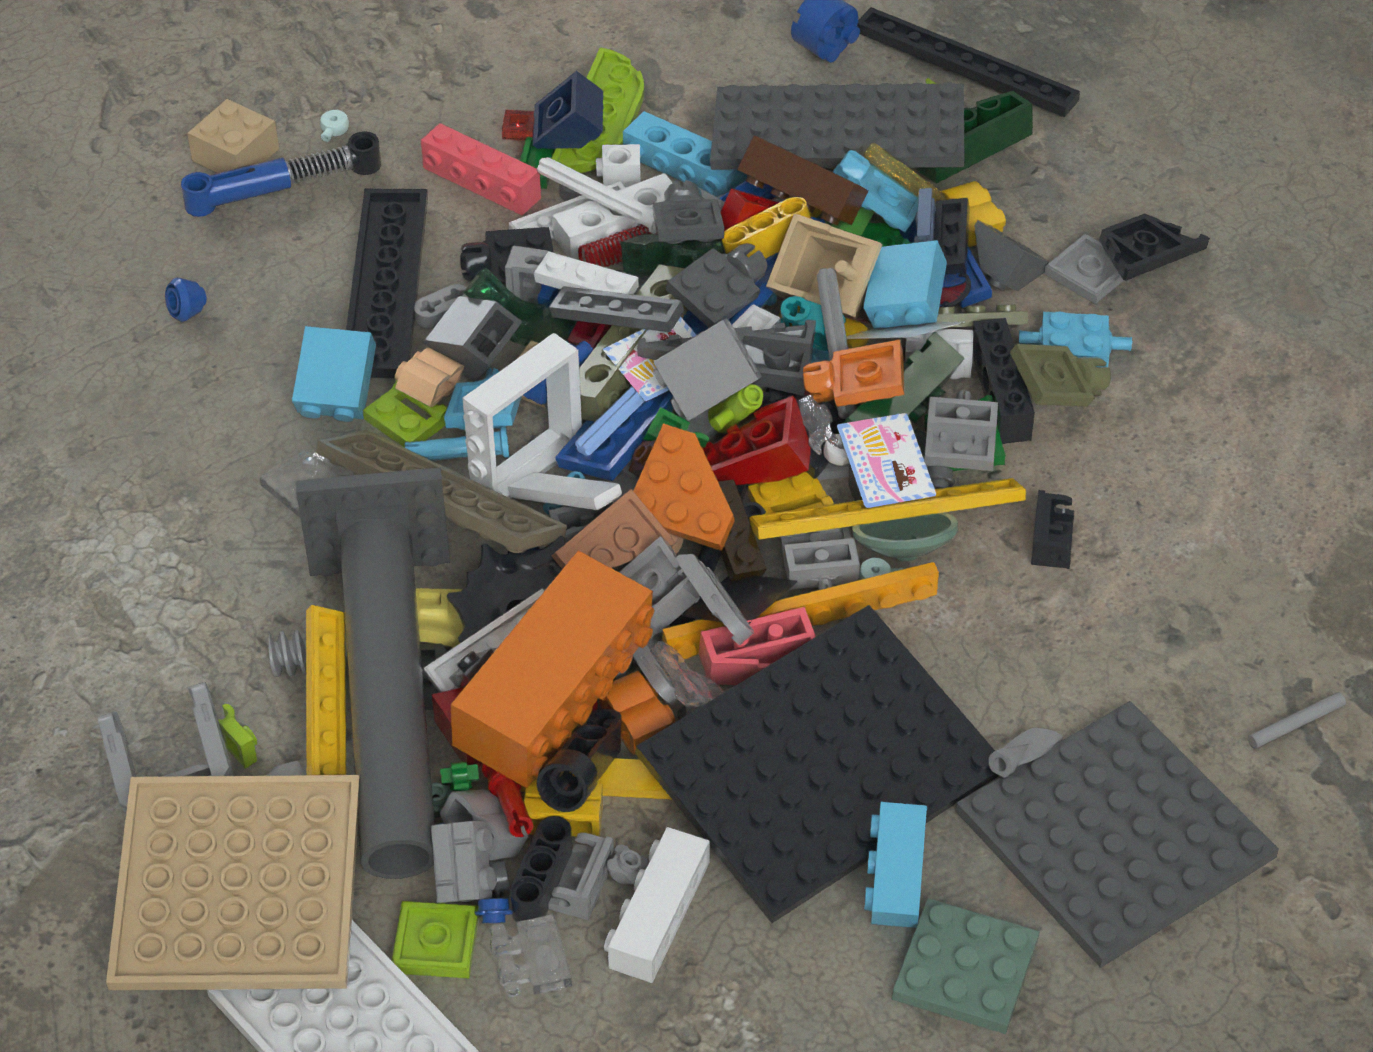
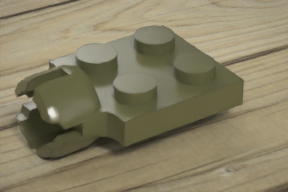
[1010,344,1111,407]

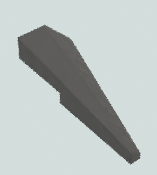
[637,320,816,396]

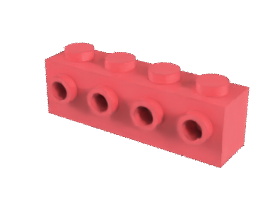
[421,123,541,216]

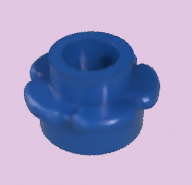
[475,899,513,923]

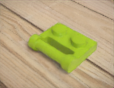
[363,380,447,448]

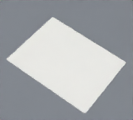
[846,322,964,339]

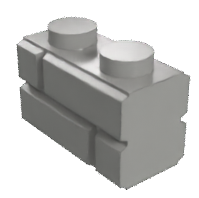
[431,821,496,903]

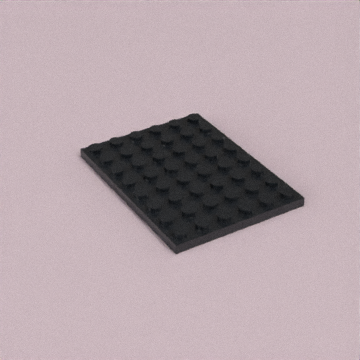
[635,605,999,923]

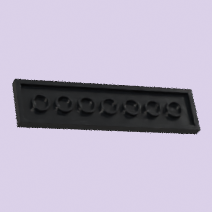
[346,188,428,378]

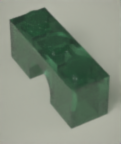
[621,233,722,276]

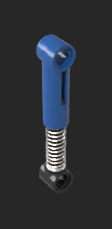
[181,131,381,217]

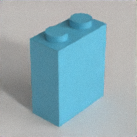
[863,240,947,329]
[292,326,376,422]

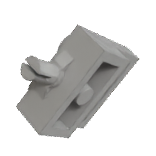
[924,390,998,471]
[779,526,860,590]

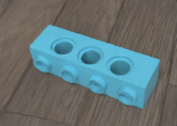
[623,111,747,197]

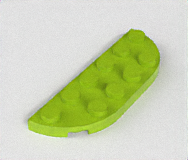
[551,47,644,173]

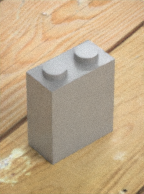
[653,318,762,421]

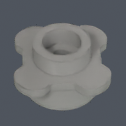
[606,845,649,885]

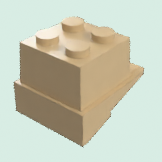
[766,214,882,318]

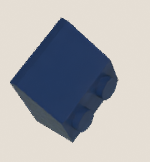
[533,71,603,149]

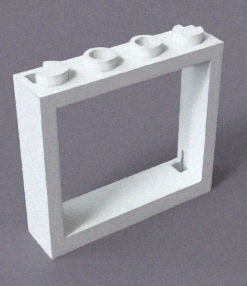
[463,333,582,498]

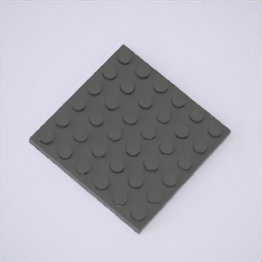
[956,701,1279,968]

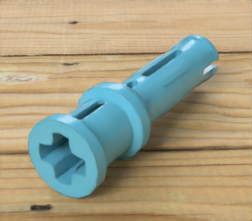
[405,427,510,461]

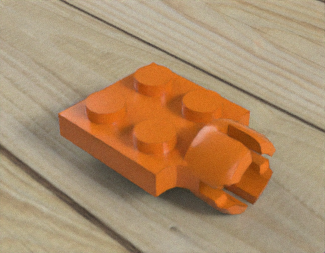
[803,340,904,407]

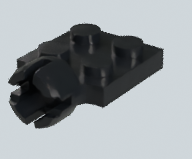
[460,227,554,290]

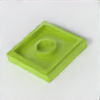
[392,901,479,979]

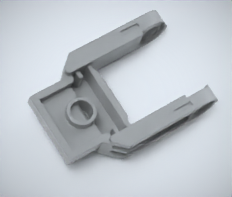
[619,536,754,705]
[98,682,234,814]

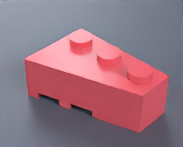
[699,607,816,685]

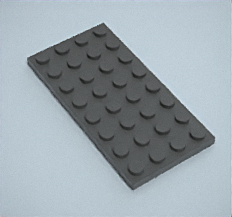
[710,82,964,170]

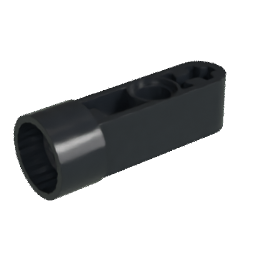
[537,709,621,812]

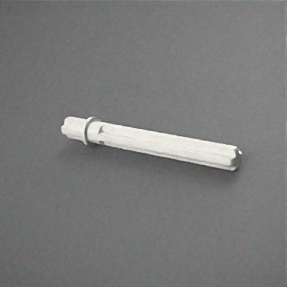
[537,157,657,234]

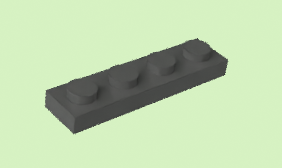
[549,286,684,332]

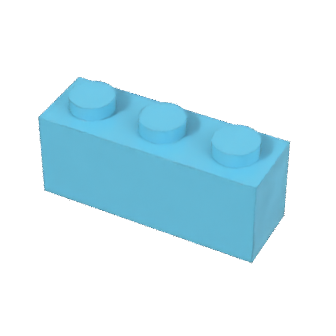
[864,802,927,928]

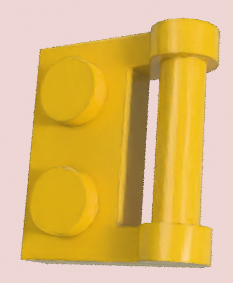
[748,471,834,514]

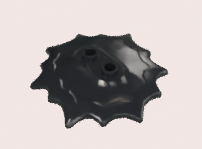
[447,536,565,643]

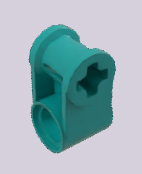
[780,296,846,351]

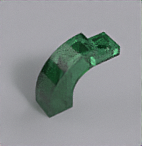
[464,267,577,346]

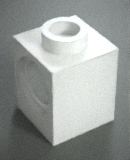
[596,144,641,187]

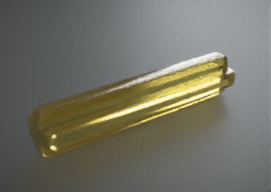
[863,143,946,204]

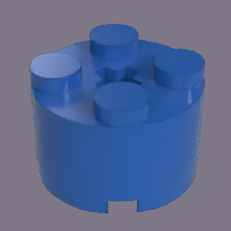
[791,0,860,63]

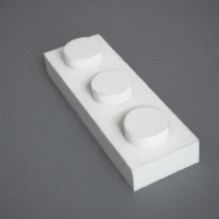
[534,251,639,295]

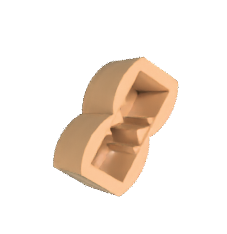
[395,347,465,407]

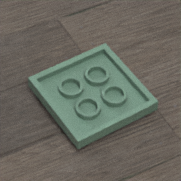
[892,898,1040,1034]

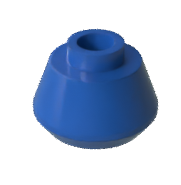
[165,277,207,322]

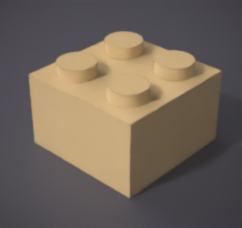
[187,99,279,173]

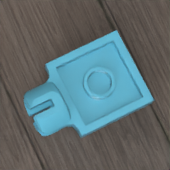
[833,150,919,232]

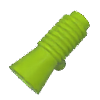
[708,384,763,434]

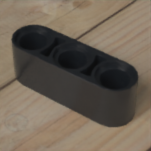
[510,816,573,927]

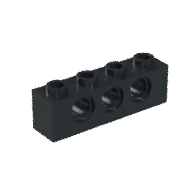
[972,318,1035,444]

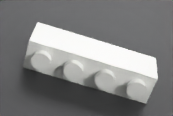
[604,827,710,983]

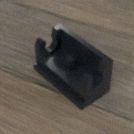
[1031,490,1074,569]

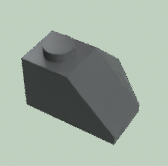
[974,220,1049,291]

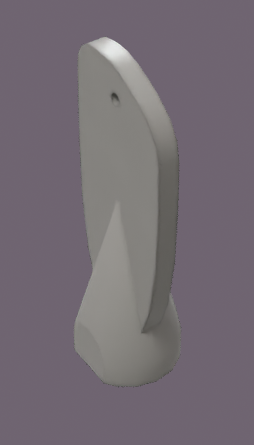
[989,728,1063,778]

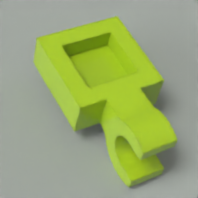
[218,703,257,769]

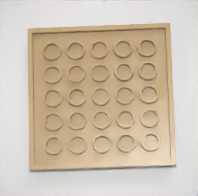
[106,775,360,990]

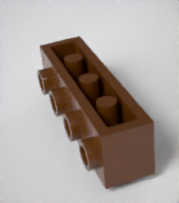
[737,135,869,226]

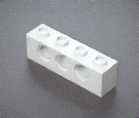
[553,173,672,259]

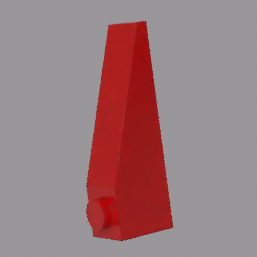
[702,396,811,485]

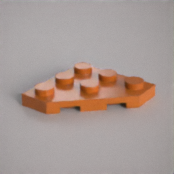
[633,424,735,551]

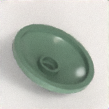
[852,512,958,561]

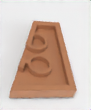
[551,489,676,569]

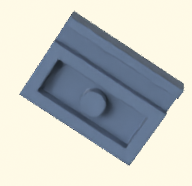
[914,188,936,243]

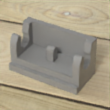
[505,246,548,316]
[548,833,614,921]

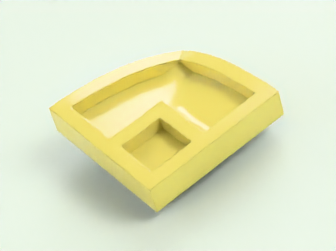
[416,588,463,648]

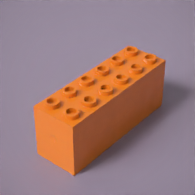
[451,550,654,788]

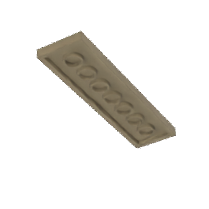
[316,430,567,553]

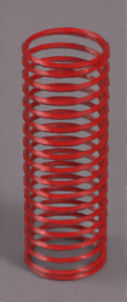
[578,224,665,267]

